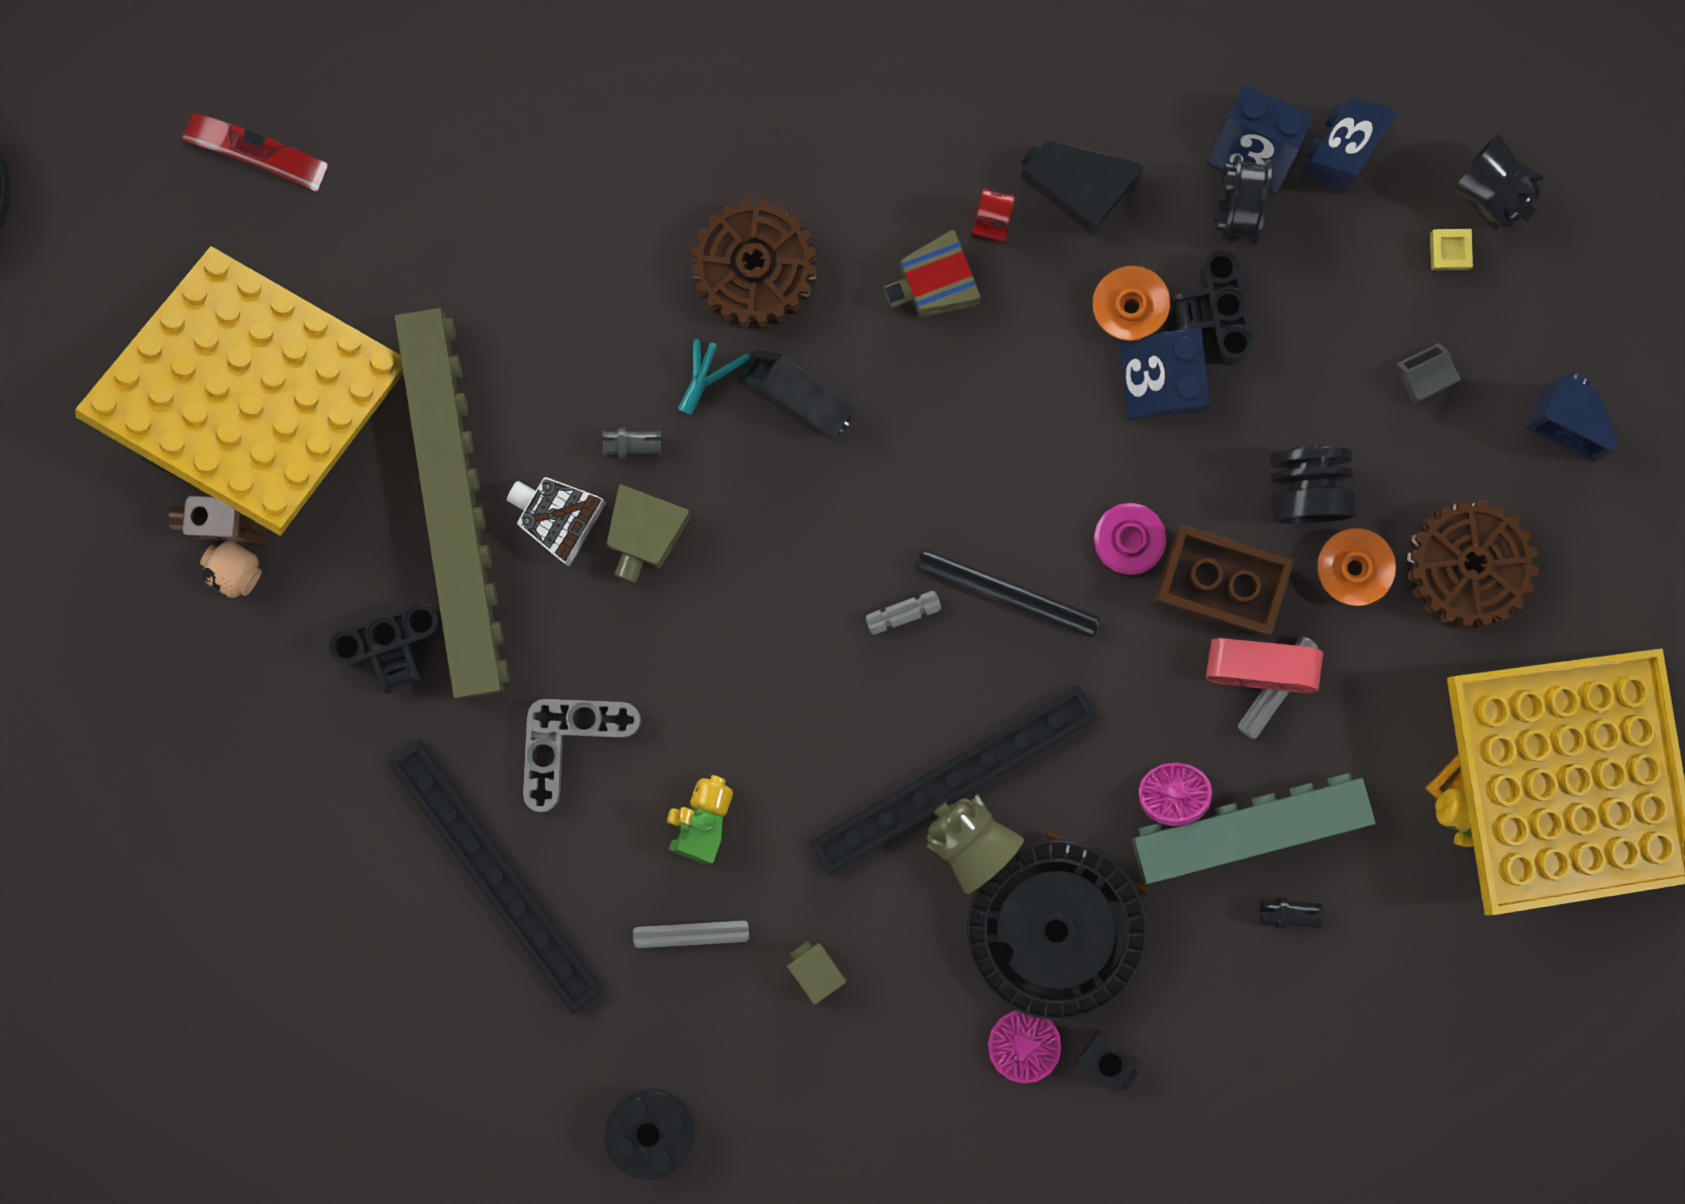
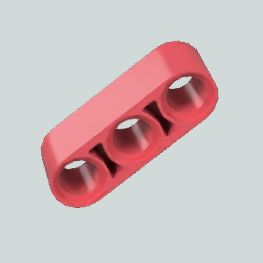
[1206,638,1324,693]

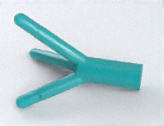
[678,339,751,415]

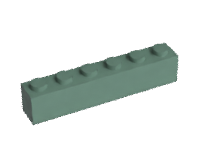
[1131,773,1376,884]

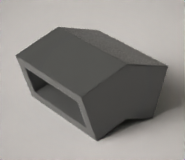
[1397,343,1461,404]

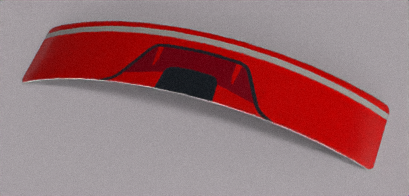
[182,113,328,191]

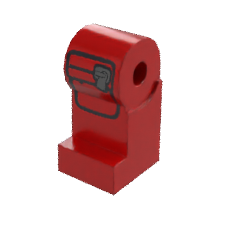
[971,188,1015,244]

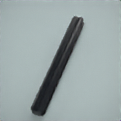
[916,549,1100,637]

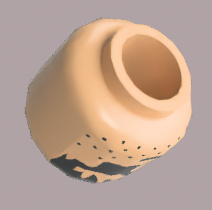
[200,541,262,598]

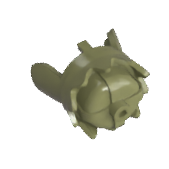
[926,793,1024,894]

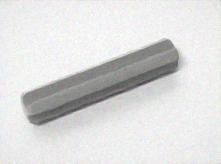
[1238,636,1318,739]
[633,921,749,948]

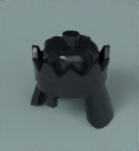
[1456,133,1544,231]

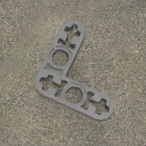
[523,699,642,812]

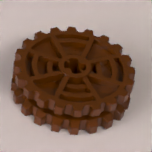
[691,199,817,329]
[1405,500,1539,629]

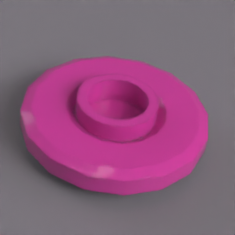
[1093,503,1167,575]
[1138,762,1212,826]
[988,1010,1062,1084]

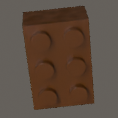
[1153,525,1294,638]

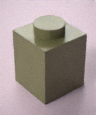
[787,940,847,1005]

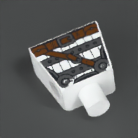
[506,477,606,567]

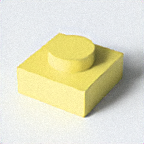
[1430,229,1473,271]

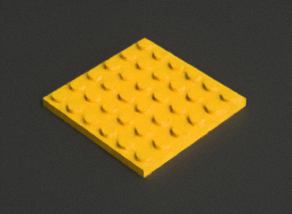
[75,246,403,536]
[1447,648,1685,915]

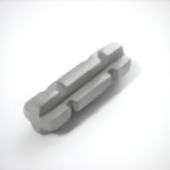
[866,591,941,634]

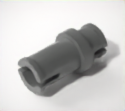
[603,428,661,459]

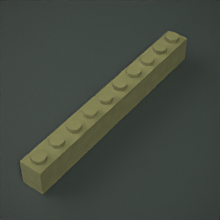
[394,308,510,700]

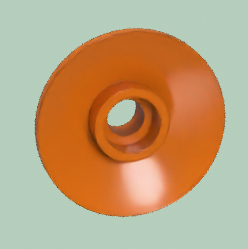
[1093,266,1170,341]
[1317,528,1396,606]

